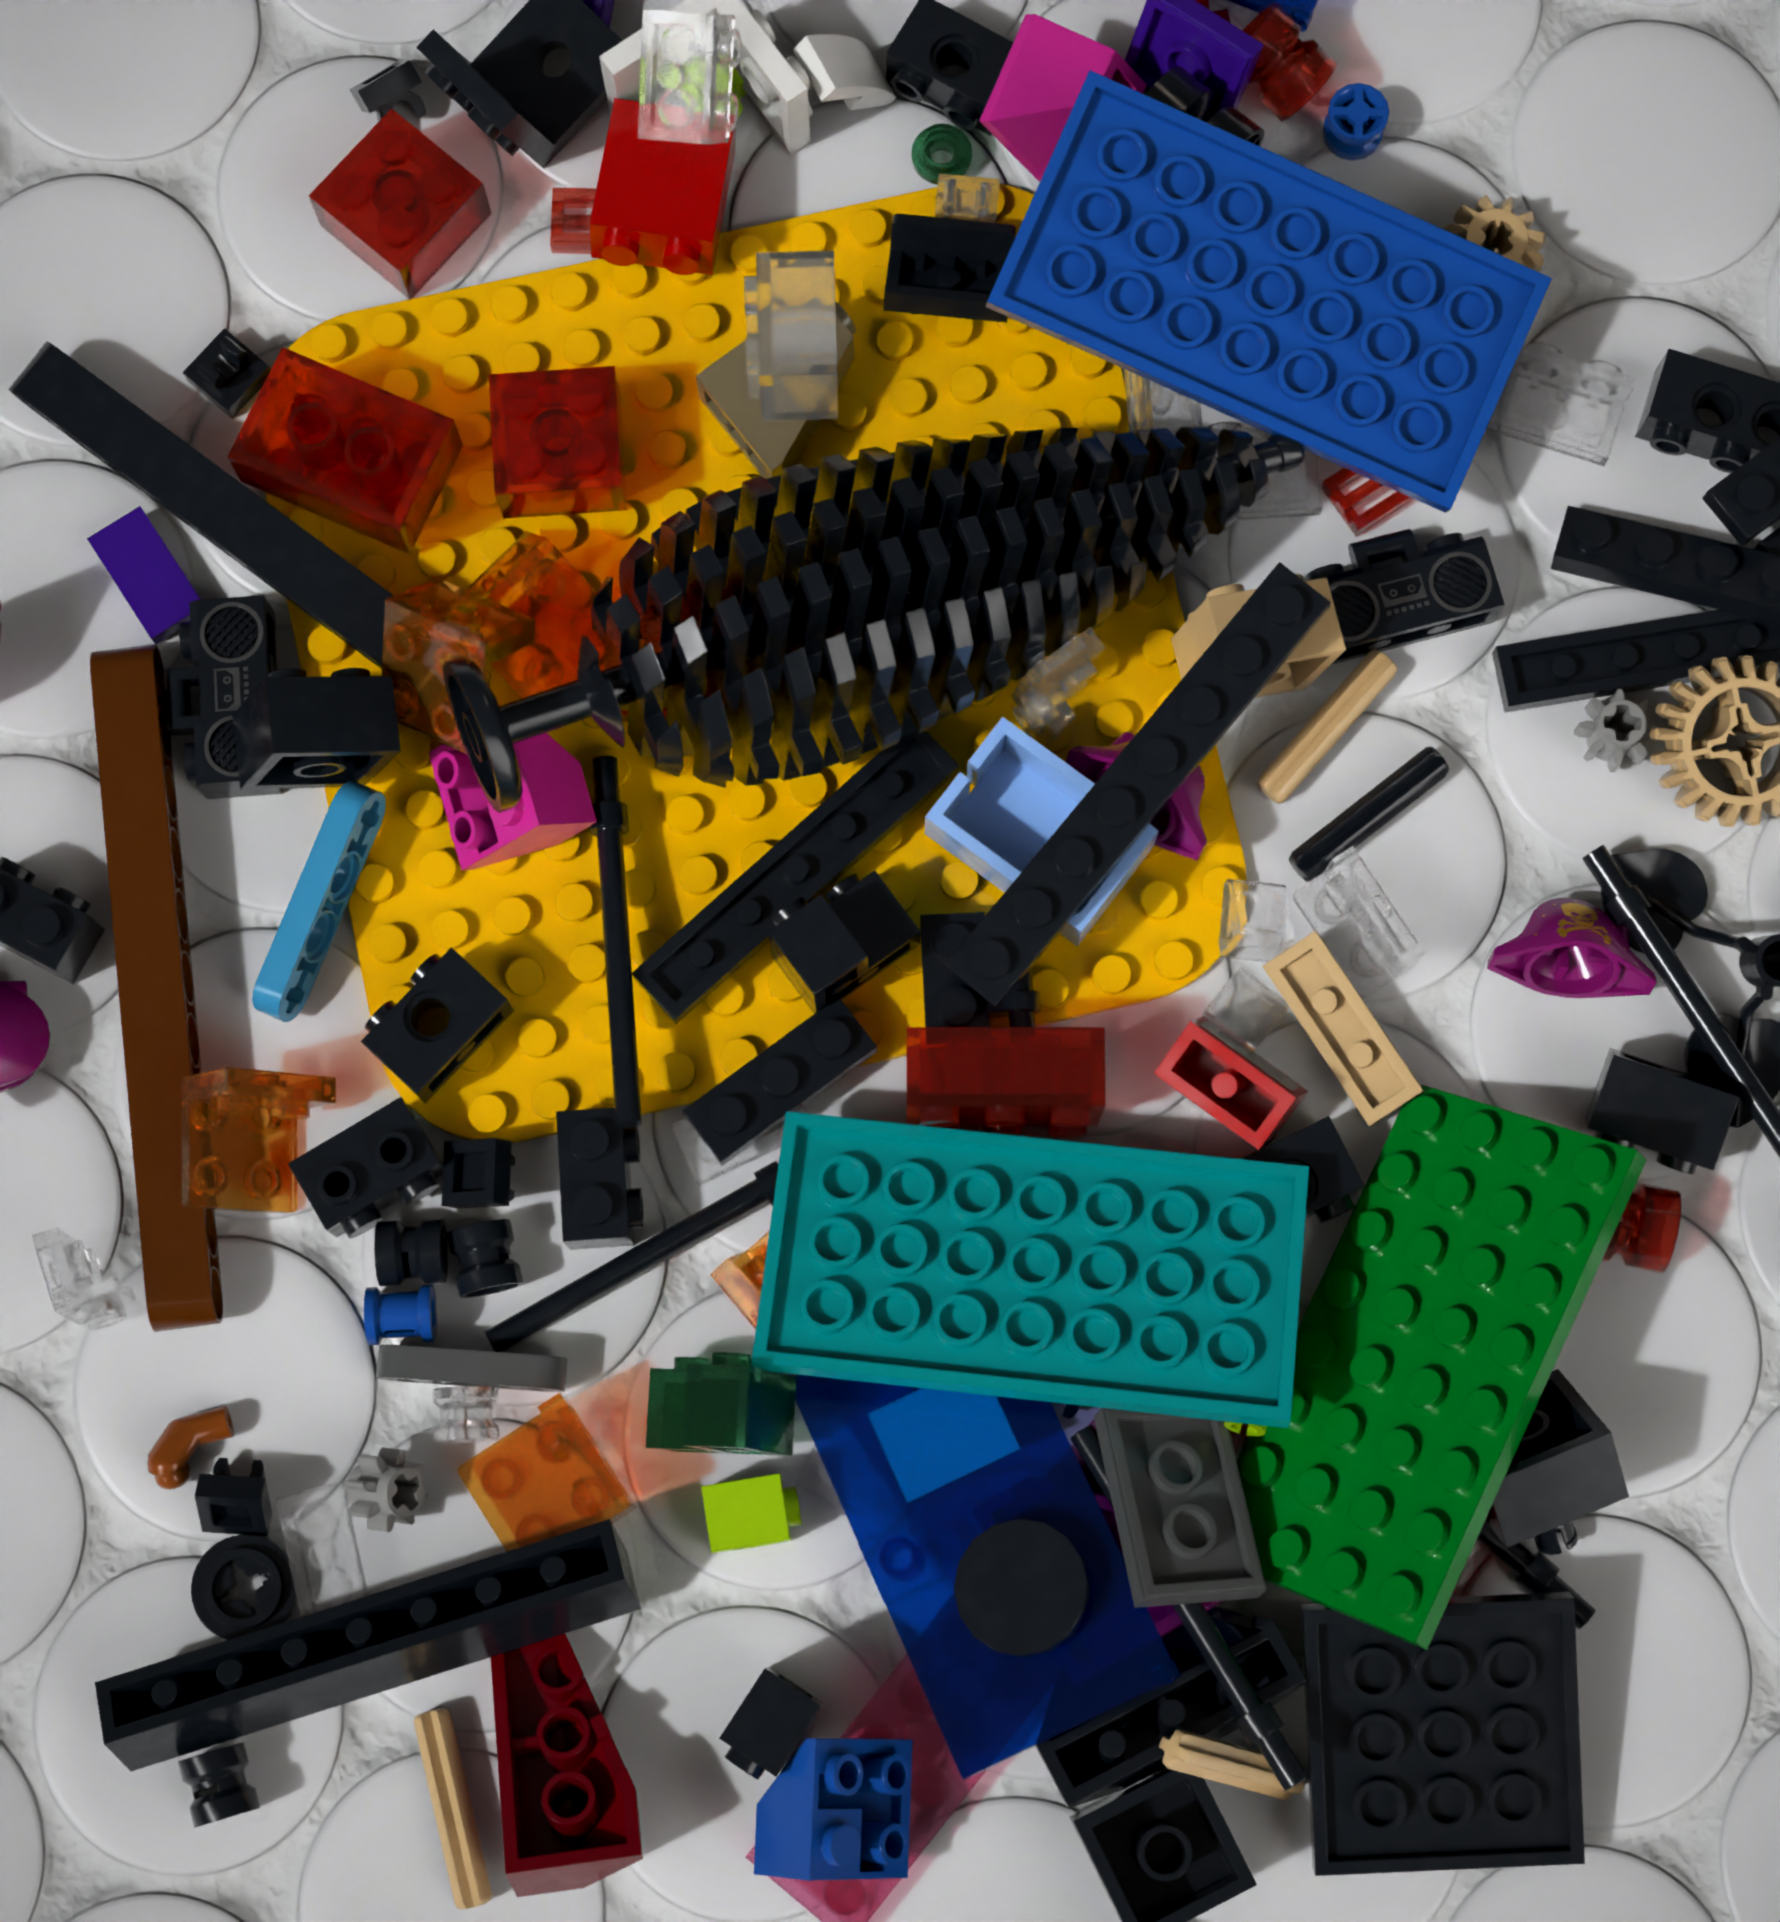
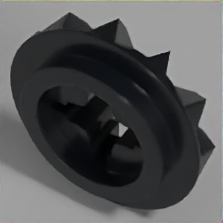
[191,1535,299,1640]

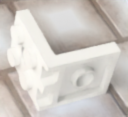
[599,0,813,155]

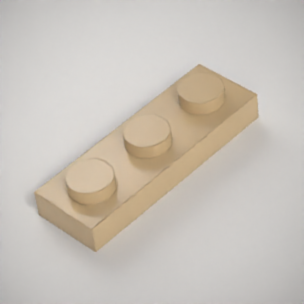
[1262,931,1424,1127]

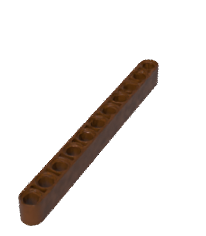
[90,644,223,1332]

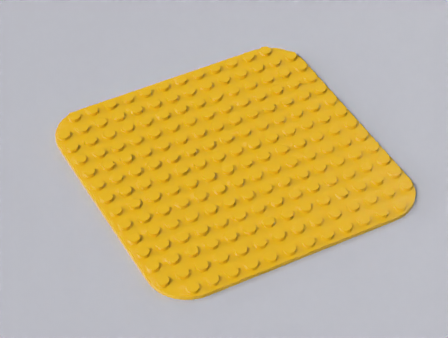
[255,181,1247,1143]

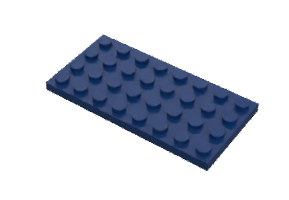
[986,70,1552,513]

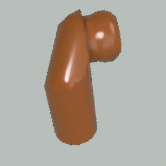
[147,1406,234,1490]

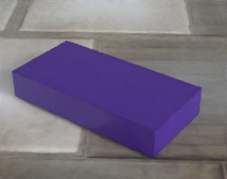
[87,506,201,644]

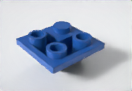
[754,1738,913,1881]

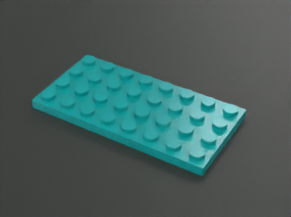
[751,1111,1309,1428]

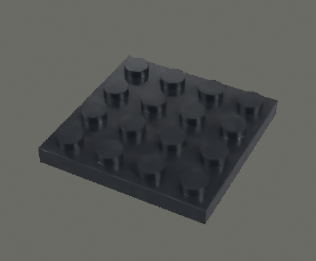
[1301,1592,1585,1876]

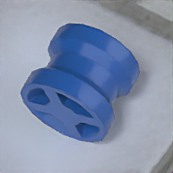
[1322,83,1389,161]

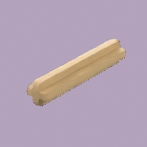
[1257,649,1397,804]
[414,1708,492,1909]
[1159,1729,1305,1801]

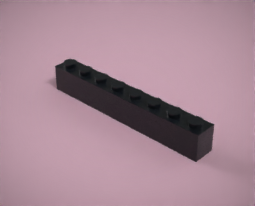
[95,1519,641,1771]

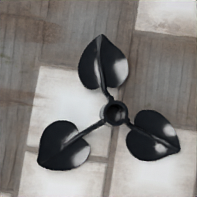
[1601,849,1780,1128]

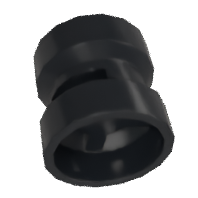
[374,1218,448,1286]
[447,1219,524,1298]
[178,1742,260,1828]

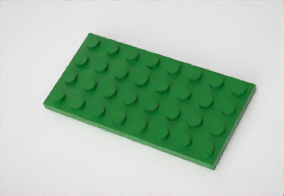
[1237,1084,1647,1650]

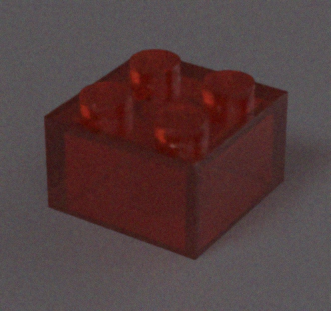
[309,108,492,299]
[489,366,627,519]

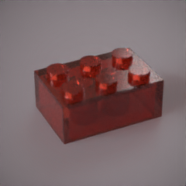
[227,347,463,554]
[906,1027,1106,1137]

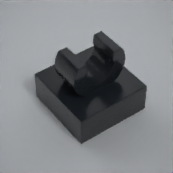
[350,59,426,134]
[182,328,272,419]
[441,1138,515,1209]
[195,1458,272,1536]

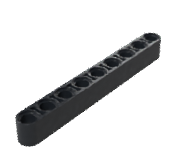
[8,341,470,705]

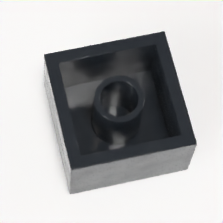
[232,668,401,789]
[1069,1767,1257,1922]

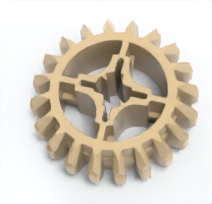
[1649,655,1780,827]

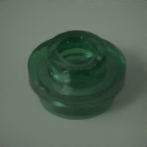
[911,123,972,185]

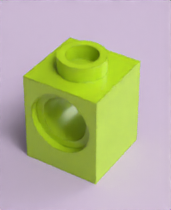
[701,1473,802,1554]

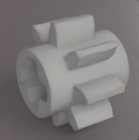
[1574,689,1659,773]
[344,1447,428,1532]

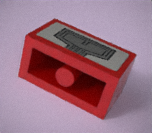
[1154,1016,1308,1150]

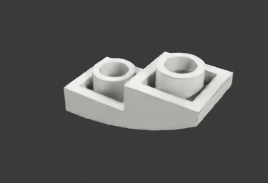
[793,34,897,111]

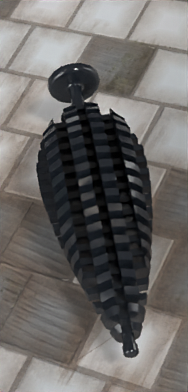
[443,427,1304,813]

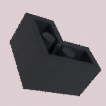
[768,870,921,1014]

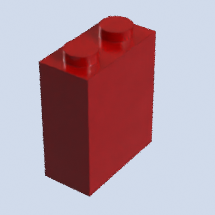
[589,98,736,275]

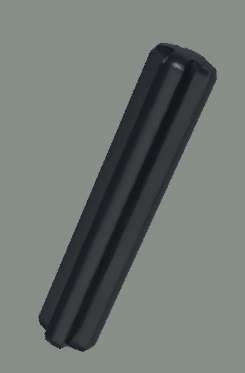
[1289,746,1449,882]

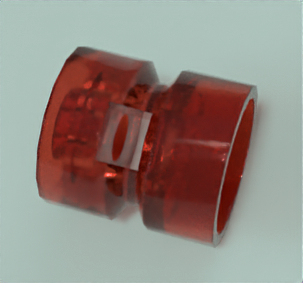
[1242,2,1337,122]
[1602,1183,1682,1273]

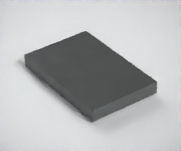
[1094,1408,1267,1608]

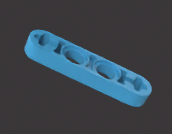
[252,781,386,1022]

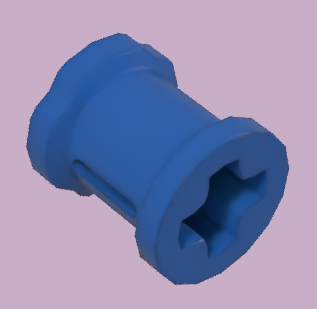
[364,1284,437,1346]

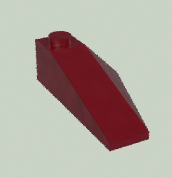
[491,1634,643,1897]

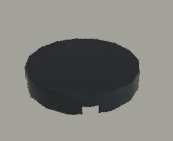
[954,1519,1091,1658]

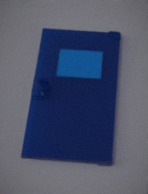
[785,1374,1181,1780]

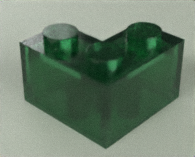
[645,1352,797,1456]

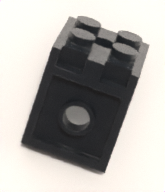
[416,0,623,169]

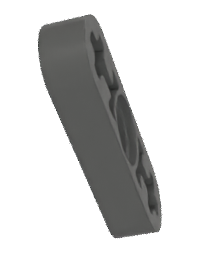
[376,1345,568,1392]

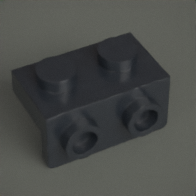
[883,214,1016,323]

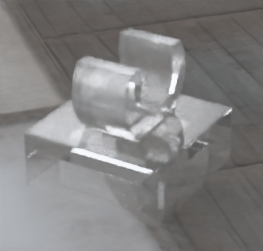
[934,174,1000,223]

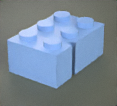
[924,716,1159,947]

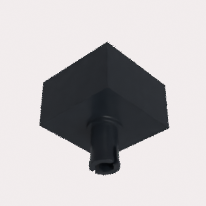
[1486,1369,1629,1555]

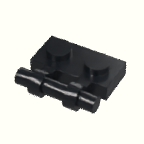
[920,912,1041,1045]

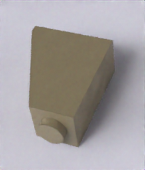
[696,289,856,479]

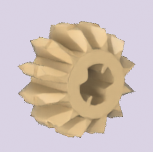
[1444,195,1545,272]

